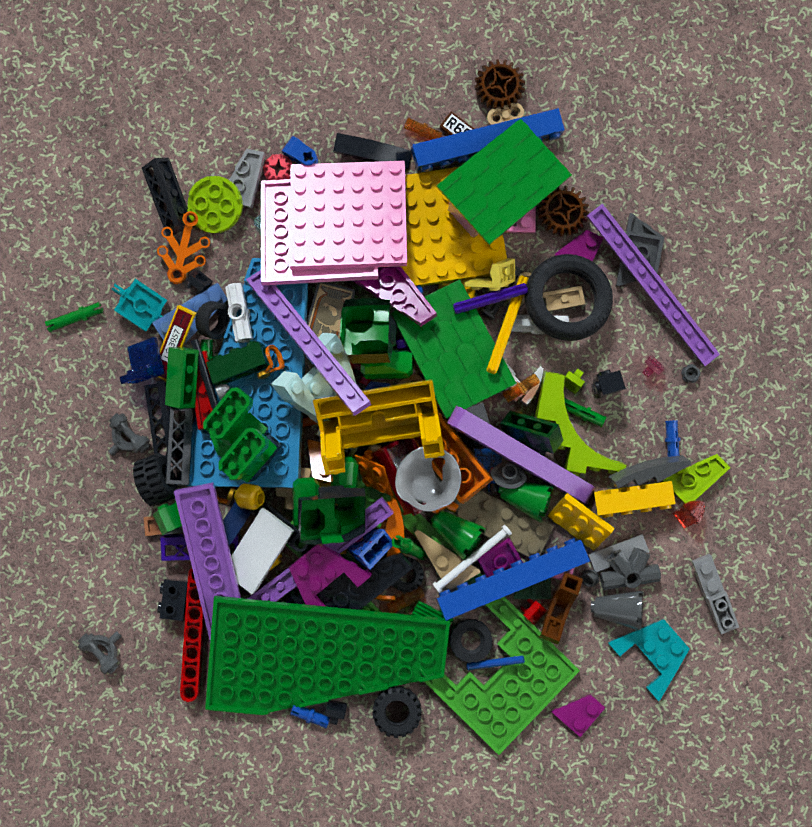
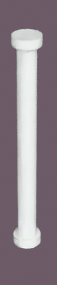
[432,525,512,593]

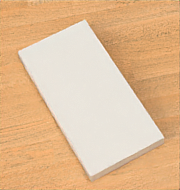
[231,508,294,594]

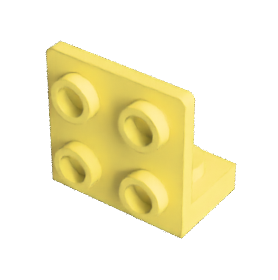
[465,258,515,291]

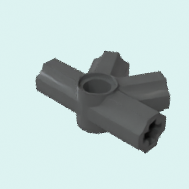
[600,547,661,590]

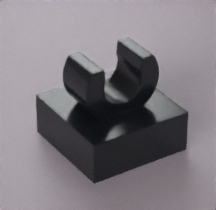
[187,270,213,295]
[325,700,348,725]

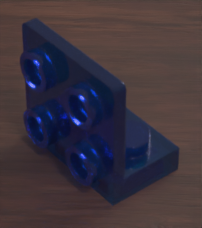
[120,337,164,384]

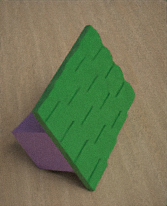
[436,119,572,245]
[391,279,517,418]

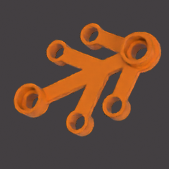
[157,211,210,284]

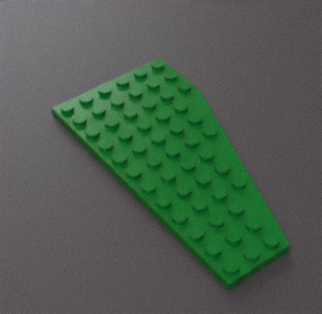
[205,596,450,715]

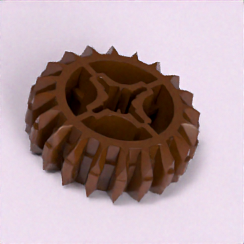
[474,59,525,109]
[538,185,589,237]

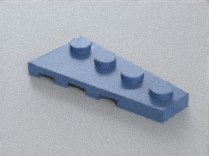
[152,283,228,344]

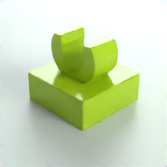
[564,368,585,394]

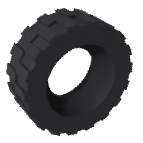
[449,619,493,663]

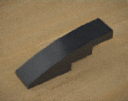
[333,133,412,170]

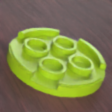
[187,176,243,233]

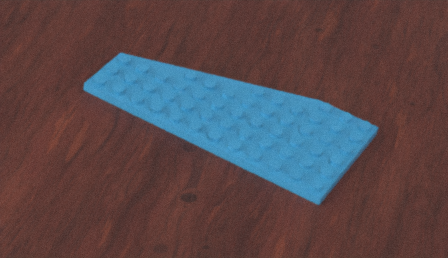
[187,258,308,488]

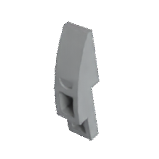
[691,554,739,635]

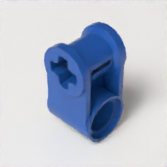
[281,136,318,165]

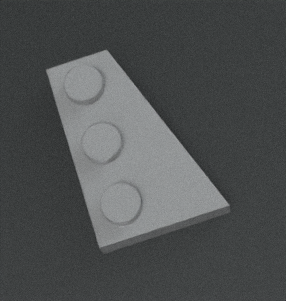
[229,149,266,209]

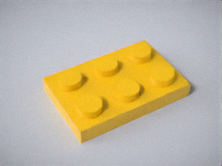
[548,493,614,551]

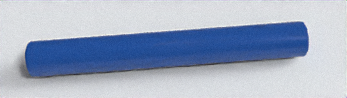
[467,655,525,670]

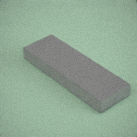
[588,534,649,572]

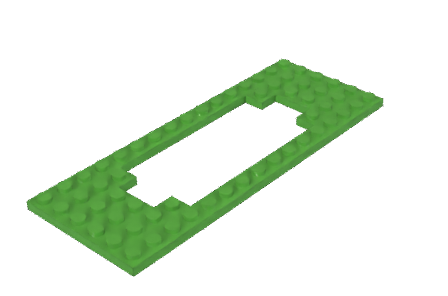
[286,454,580,755]

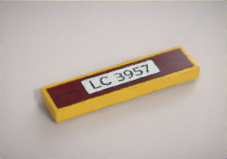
[151,305,197,381]

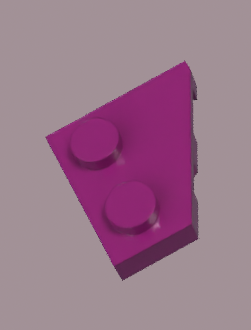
[554,230,604,261]
[551,694,605,737]

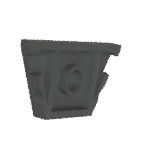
[616,213,664,286]

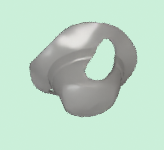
[395,447,461,511]

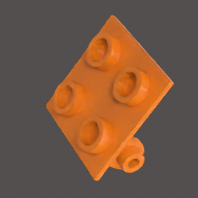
[355,450,393,496]

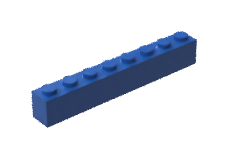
[411,108,565,172]
[436,538,590,620]

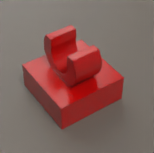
[521,599,547,625]

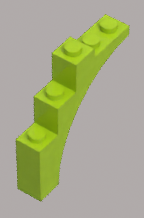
[535,371,627,476]

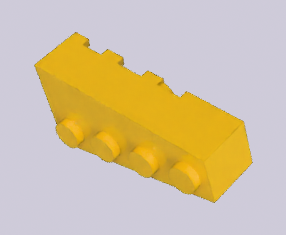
[594,481,675,518]

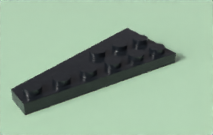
[288,552,413,610]

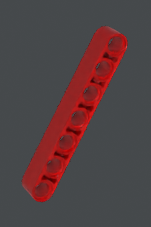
[180,568,205,702]

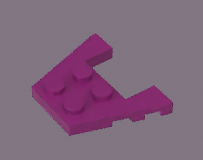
[289,544,372,607]

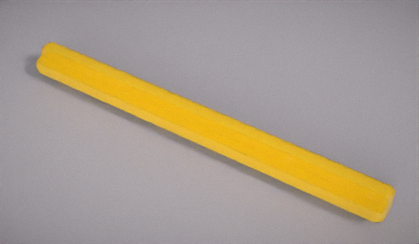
[486,275,529,374]

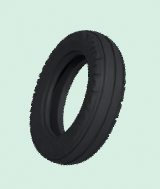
[525,254,613,341]

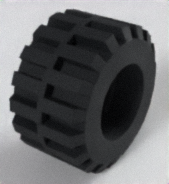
[133,453,178,506]
[372,686,422,738]

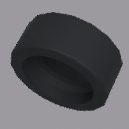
[195,301,231,339]

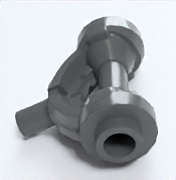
[108,413,150,456]
[78,631,122,675]

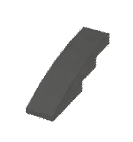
[608,455,691,488]

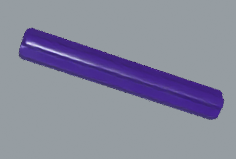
[453,283,528,314]

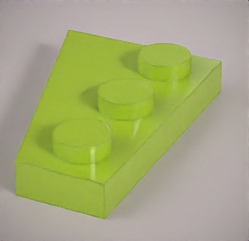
[662,454,730,507]

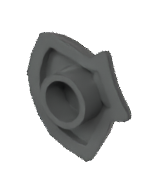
[490,457,527,489]

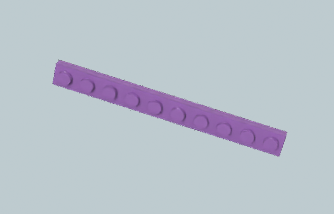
[586,204,720,366]
[246,270,371,416]
[247,497,394,602]

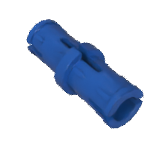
[665,420,680,457]
[290,705,331,729]

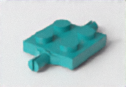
[111,278,168,331]

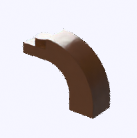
[539,572,583,644]

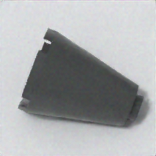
[591,591,643,630]

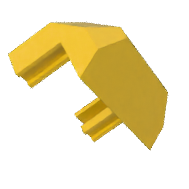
[313,380,445,475]

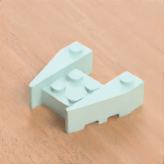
[271,333,357,423]

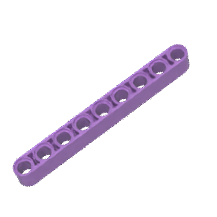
[447,406,596,505]

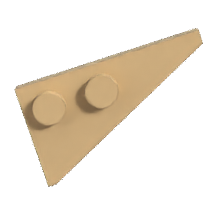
[414,530,481,590]

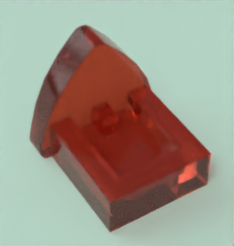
[673,501,705,528]

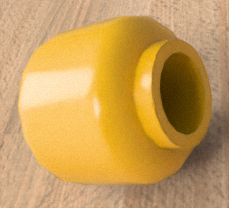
[234,483,265,510]

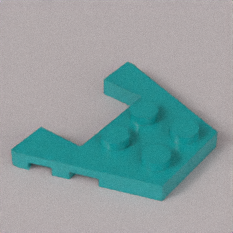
[608,619,690,701]

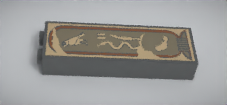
[305,282,356,375]

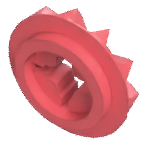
[263,154,292,180]

